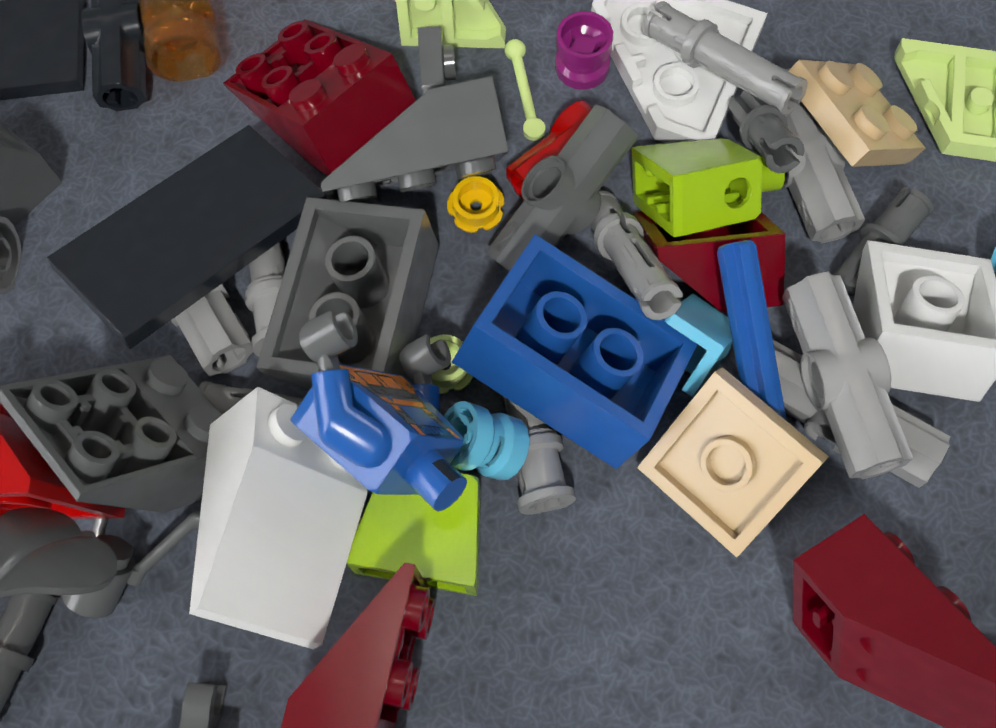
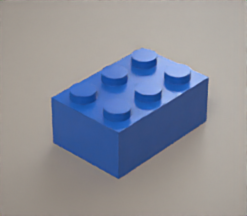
[452,234,698,469]

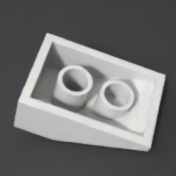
[189,387,368,649]

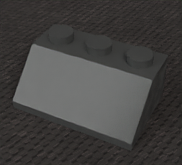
[256,197,439,391]

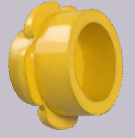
[447,176,505,233]

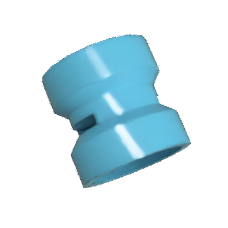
[444,401,530,480]

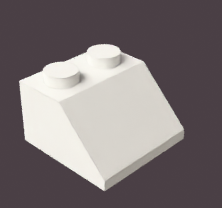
[853,240,996,402]

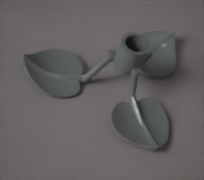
[0,507,200,618]

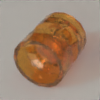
[140,0,221,82]

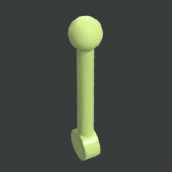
[504,39,545,141]

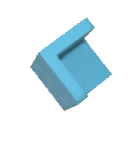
[665,294,733,397]

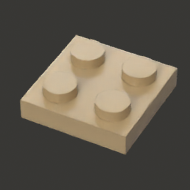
[788,60,926,167]
[637,367,829,557]

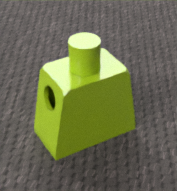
[632,138,785,237]
[346,473,481,596]

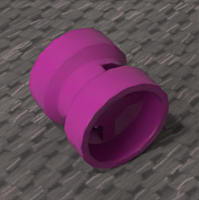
[555,11,614,90]

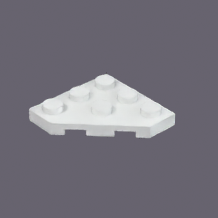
[591,0,767,143]

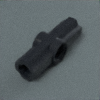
[81,0,152,111]

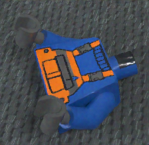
[290,311,467,511]

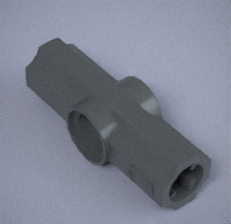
[486,104,638,271]

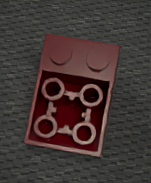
[223,19,416,176]
[793,514,996,728]
[281,563,436,728]

